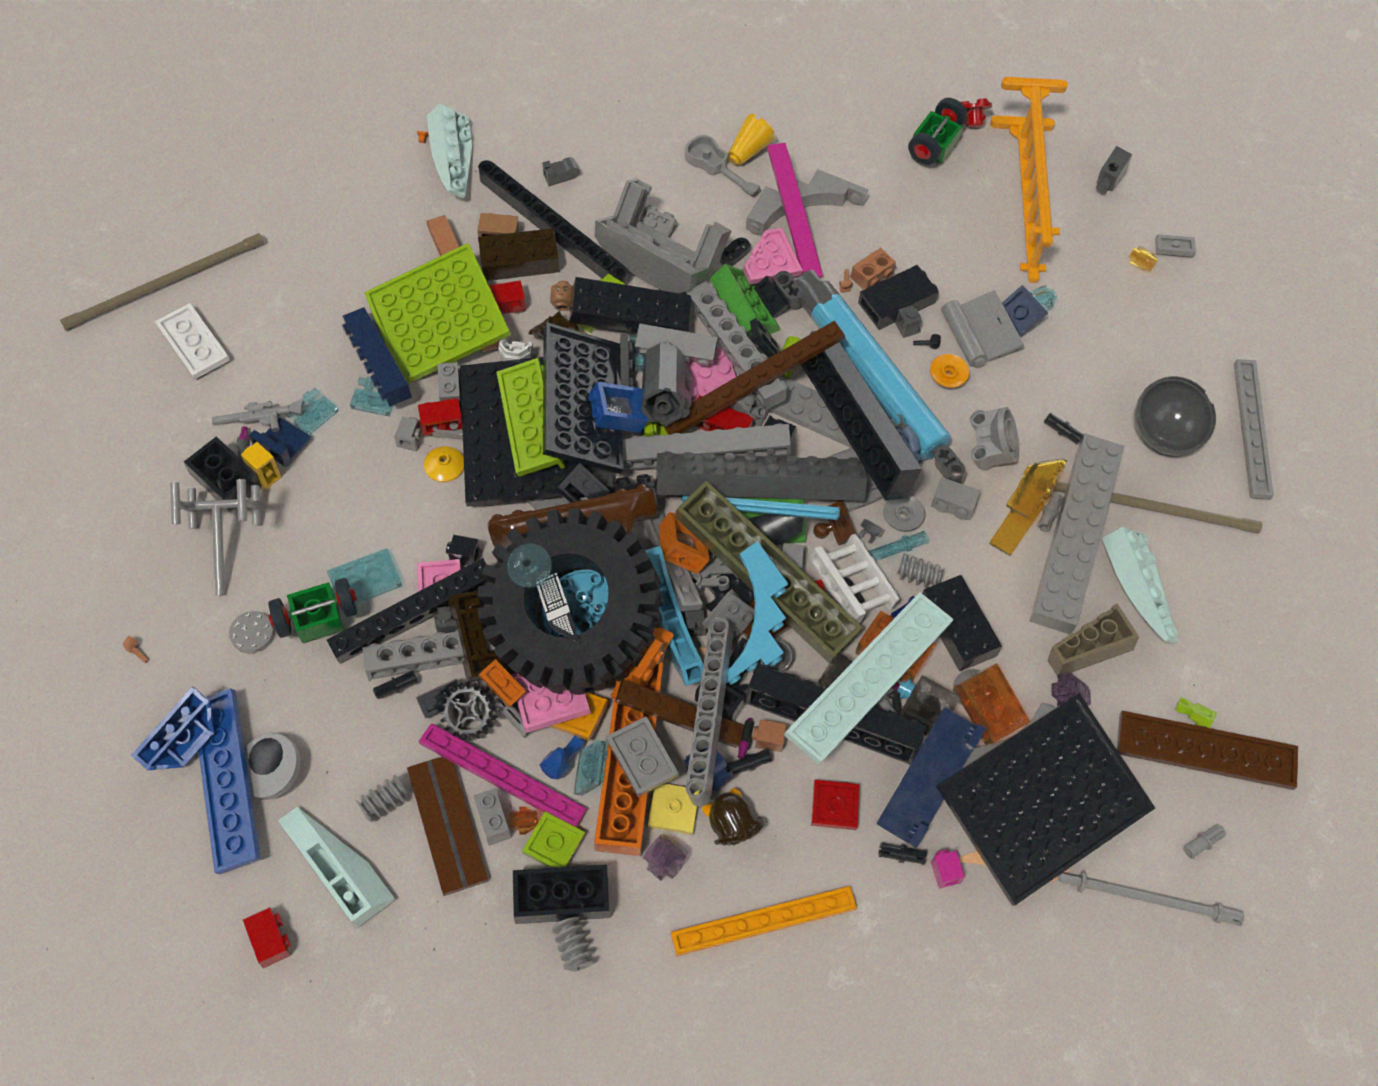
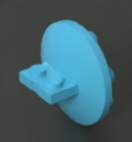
[542,570,608,637]

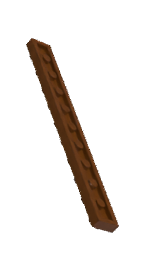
[663,320,846,435]

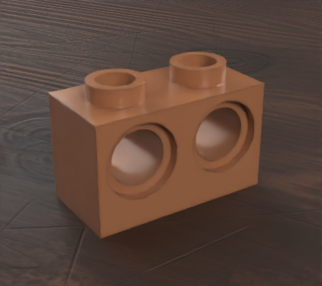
[850,247,896,290]

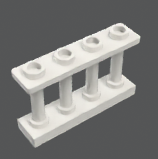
[808,534,900,624]

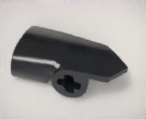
[747,514,804,545]

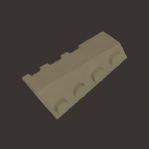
[1048,603,1139,677]

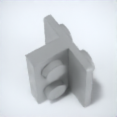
[702,589,755,644]

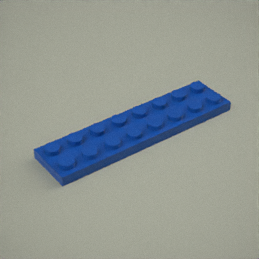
[198,688,261,875]

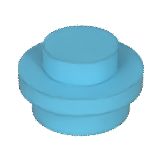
[897,679,916,700]

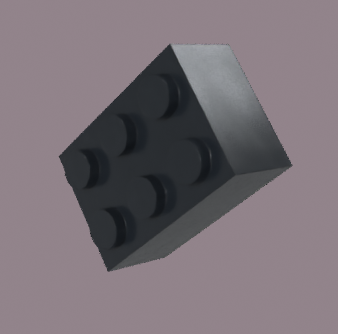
[184,436,262,512]

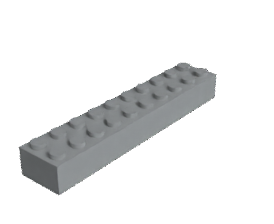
[1029,433,1124,635]

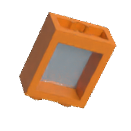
[659,512,709,574]

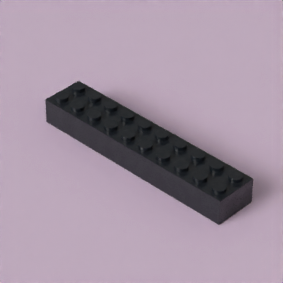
[801,331,922,501]

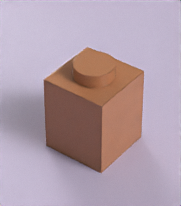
[752,720,786,752]

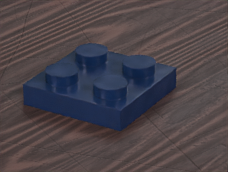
[1002,285,1048,338]

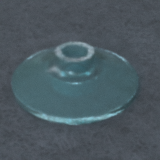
[507,543,552,588]

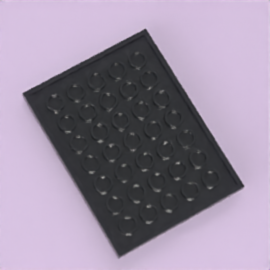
[460,357,589,507]
[936,693,1155,906]

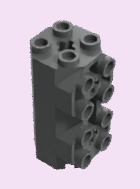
[641,342,691,427]

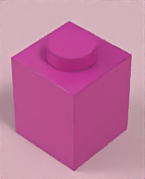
[931,850,965,889]

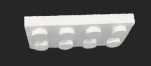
[155,303,230,379]

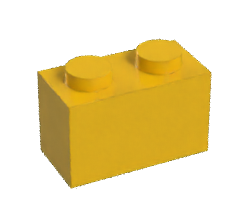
[241,442,282,490]

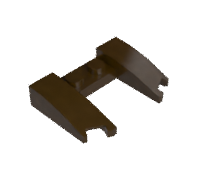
[448,591,515,682]

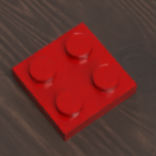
[811,780,859,830]

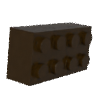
[478,228,560,281]

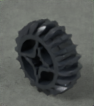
[439,680,500,741]

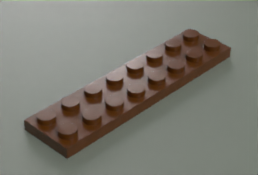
[1117,710,1298,790]

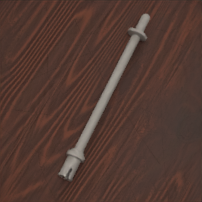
[1058,872,1244,926]

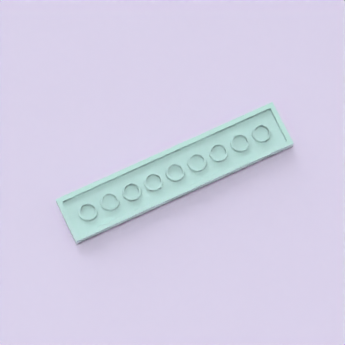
[784,592,954,765]

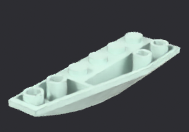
[427,103,472,198]
[1102,527,1179,644]
[278,807,395,929]

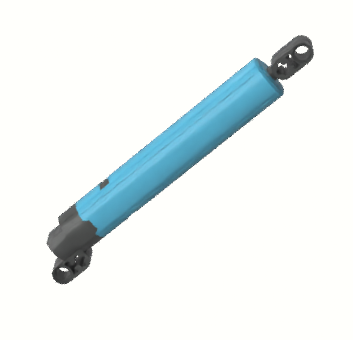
[775,270,965,484]

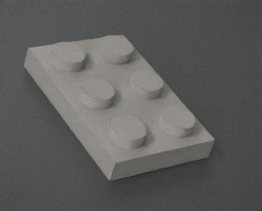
[606,717,679,797]

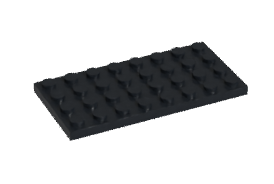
[543,322,624,474]

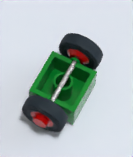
[908,97,967,165]
[268,578,358,643]

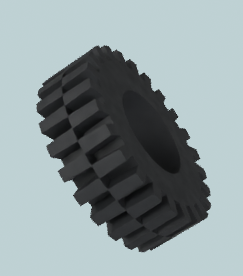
[478,508,664,695]

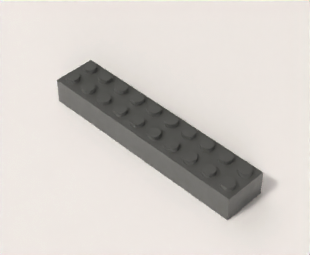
[656,451,867,501]

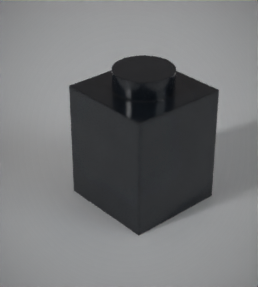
[446,534,480,566]

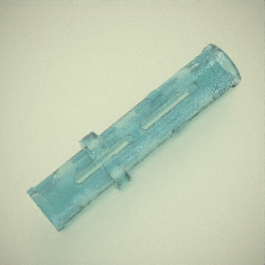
[867,531,929,561]

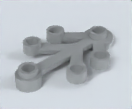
[689,549,739,591]

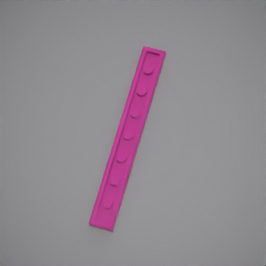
[767,143,823,279]
[419,723,587,828]

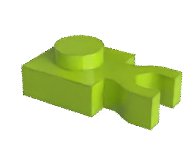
[1175,697,1217,728]

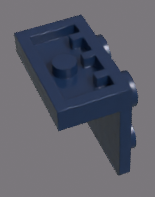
[249,418,311,467]

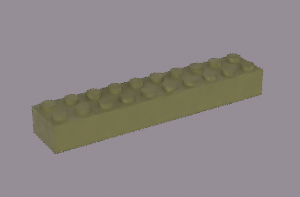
[674,481,863,663]

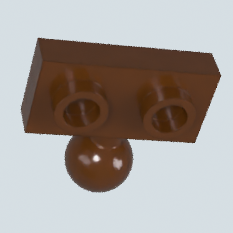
[813,500,857,545]

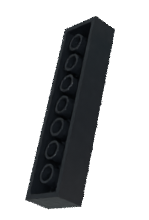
[745,664,926,765]

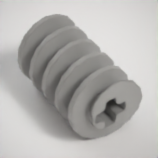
[897,553,944,588]
[355,774,408,822]
[552,917,594,972]

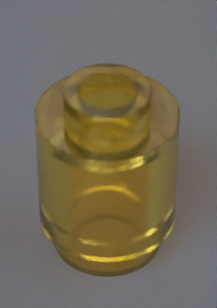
[1128,246,1158,271]

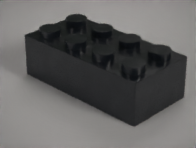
[922,575,1002,672]
[513,864,610,924]

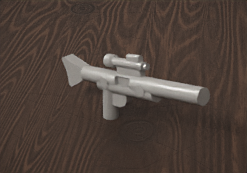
[212,399,305,432]

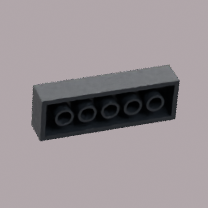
[569,277,691,333]

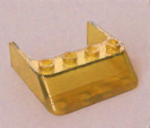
[989,458,1068,556]

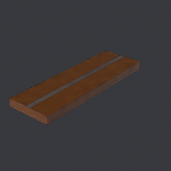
[407,756,489,896]

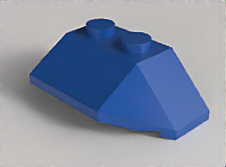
[130,686,215,770]

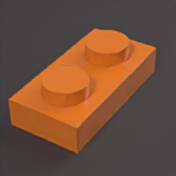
[478,659,526,707]

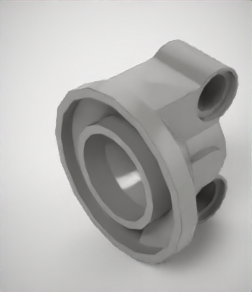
[970,407,1019,470]

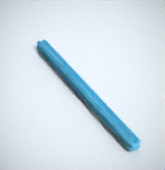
[682,495,840,520]

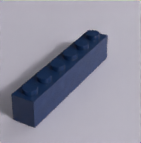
[342,307,412,407]

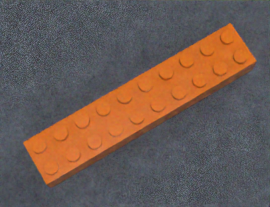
[594,650,666,856]

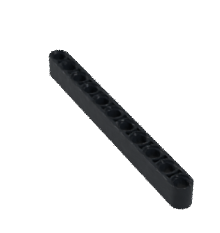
[478,160,628,285]

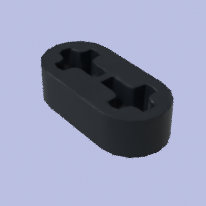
[720,237,750,266]

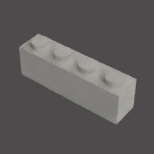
[635,323,718,366]

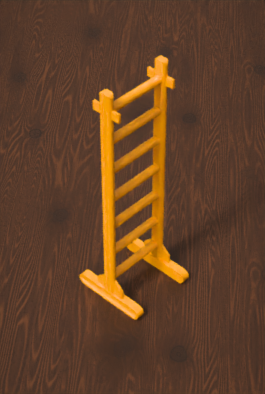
[990,77,1068,283]

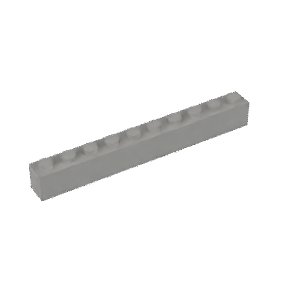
[589,424,791,472]

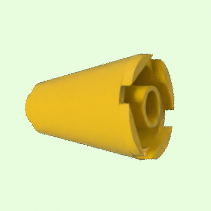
[728,114,776,165]

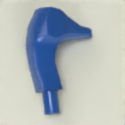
[539,735,586,780]

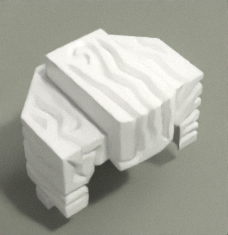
[498,338,534,361]

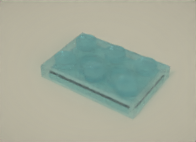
[327,548,402,609]

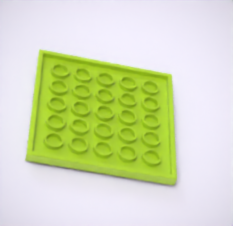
[364,243,511,384]

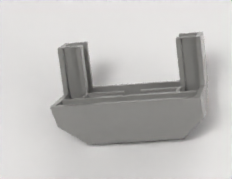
[595,178,732,293]

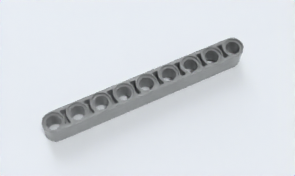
[686,617,733,807]

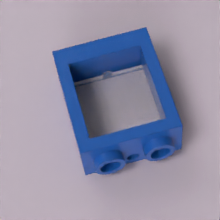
[589,382,649,433]

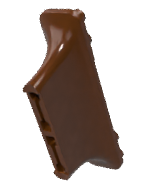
[488,484,657,549]

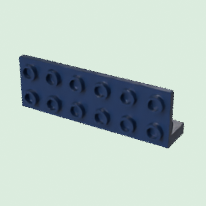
[877,708,986,848]

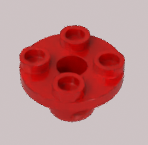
[961,98,992,128]

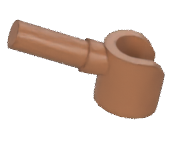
[839,269,851,292]
[123,636,149,663]

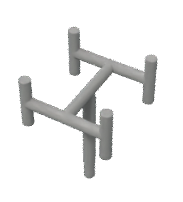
[170,479,261,595]

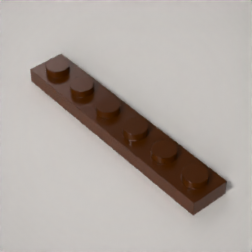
[615,679,744,748]

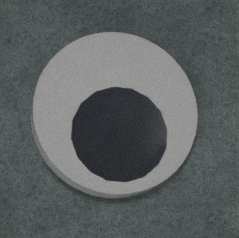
[244,733,301,800]

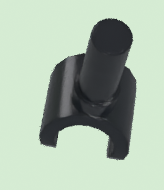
[913,334,941,349]

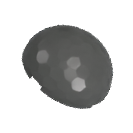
[1135,376,1216,456]

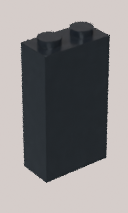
[858,265,939,330]

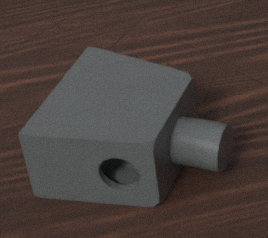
[1096,146,1133,193]

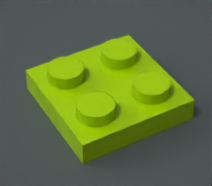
[522,812,585,868]

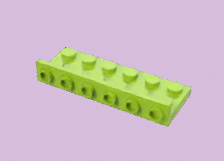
[497,358,565,477]

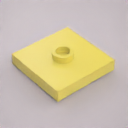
[648,784,700,835]

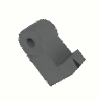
[542,157,580,187]
[684,596,706,637]

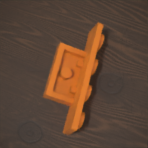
[611,627,674,700]

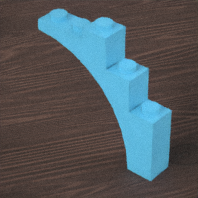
[726,541,788,685]
[645,546,703,686]

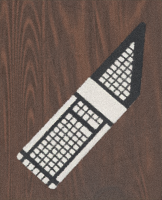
[536,573,580,643]

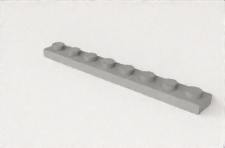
[1234,359,1274,499]

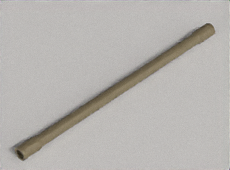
[60,233,264,331]
[1035,476,1262,534]

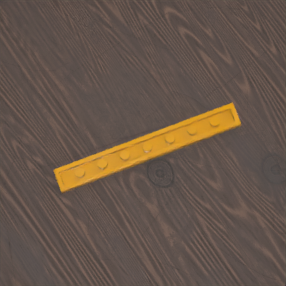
[670,886,857,957]

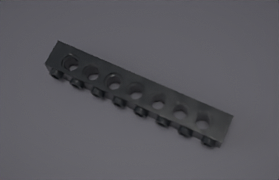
[327,558,488,664]

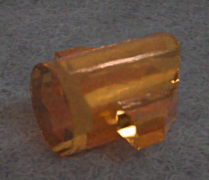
[510,807,538,835]

